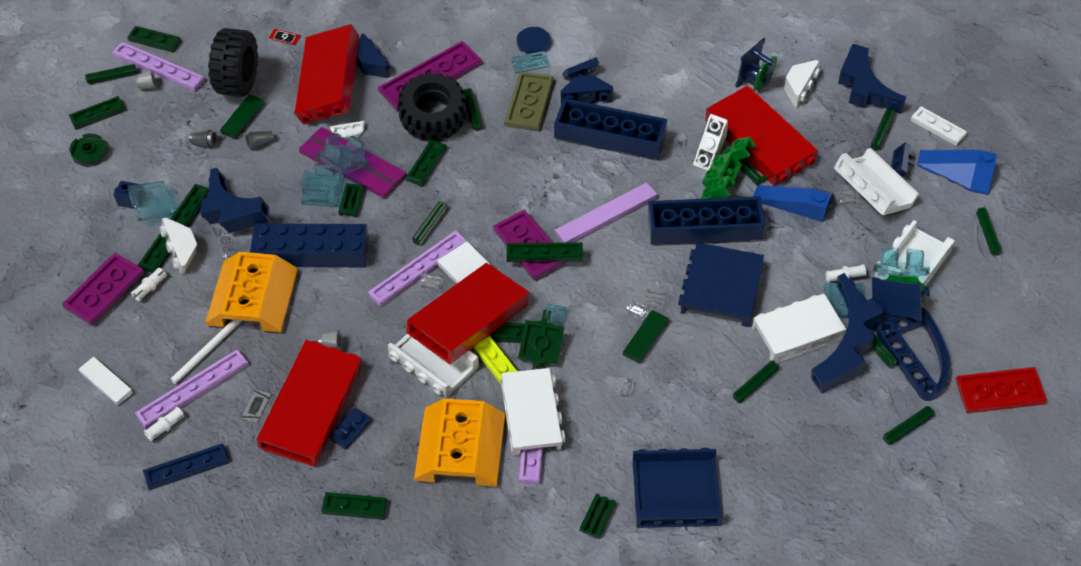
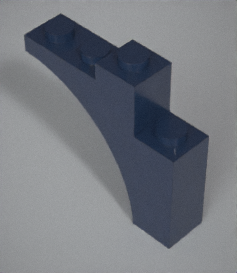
[838,44,907,113]
[200,167,269,233]

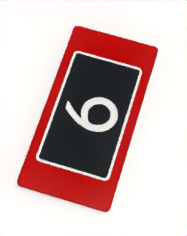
[268,29,301,45]

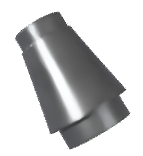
[189,130,217,147]
[245,131,274,149]

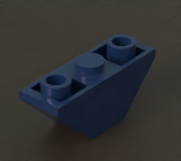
[356,33,391,78]
[560,75,613,104]

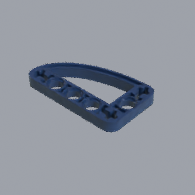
[876,307,949,401]

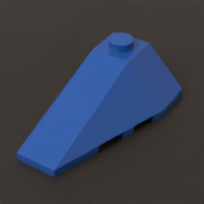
[917,150,997,195]

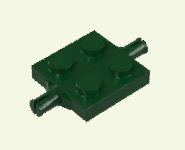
[518,310,564,370]

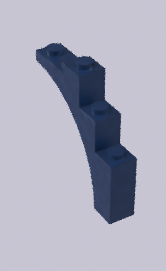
[811,273,884,394]

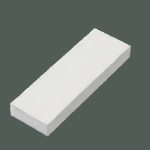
[910,106,967,146]
[78,357,133,406]

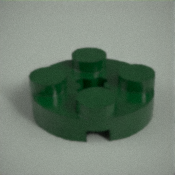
[69,133,107,166]

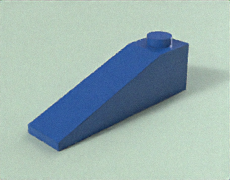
[753,185,833,222]

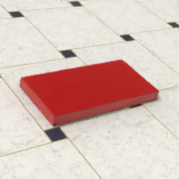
[955,367,1047,414]

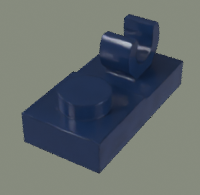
[562,57,599,81]
[891,142,914,177]
[329,407,372,450]

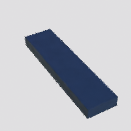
[143,443,229,490]

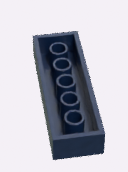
[554,98,668,159]
[648,196,765,244]
[250,223,369,268]

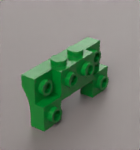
[700,137,756,199]

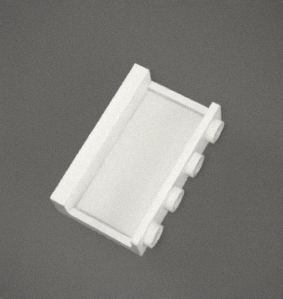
[834,148,919,215]
[873,220,955,286]
[752,294,846,363]
[387,334,479,398]
[501,368,565,456]

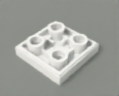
[437,241,490,284]

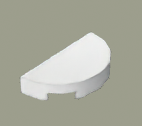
[330,121,365,140]

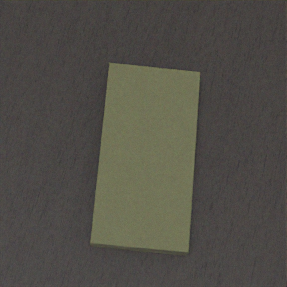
[504,71,554,132]

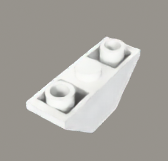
[784,60,820,107]
[693,114,728,170]
[159,218,197,275]

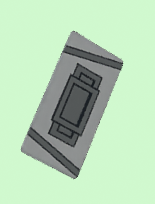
[241,390,271,422]

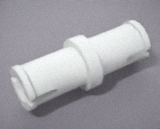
[825,264,866,283]
[131,268,167,301]
[144,407,185,441]

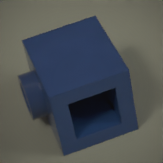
[113,180,145,210]

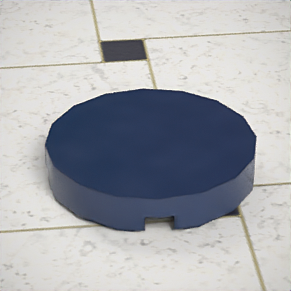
[517,27,550,55]

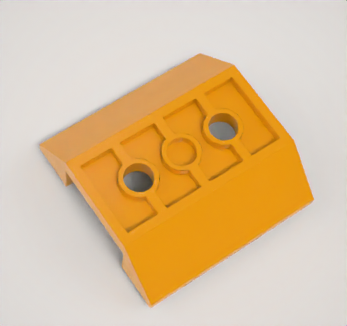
[205,252,298,332]
[414,398,505,487]

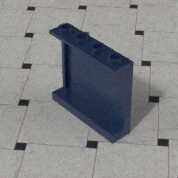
[678,242,764,327]
[632,448,723,528]

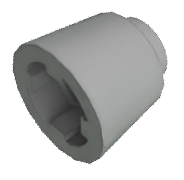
[135,70,157,90]
[319,330,342,351]

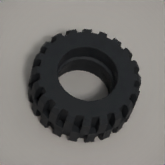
[208,28,258,97]
[398,72,466,141]

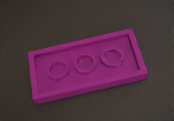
[493,209,566,280]
[62,253,144,325]

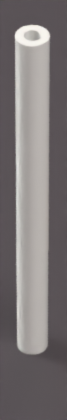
[170,320,243,384]

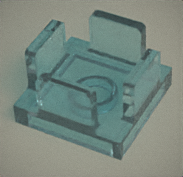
[316,133,368,174]
[301,163,345,207]
[873,247,930,277]

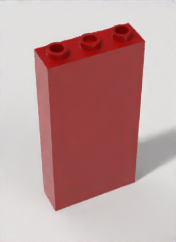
[294,24,359,124]
[705,85,818,186]
[406,262,530,365]
[257,340,362,467]

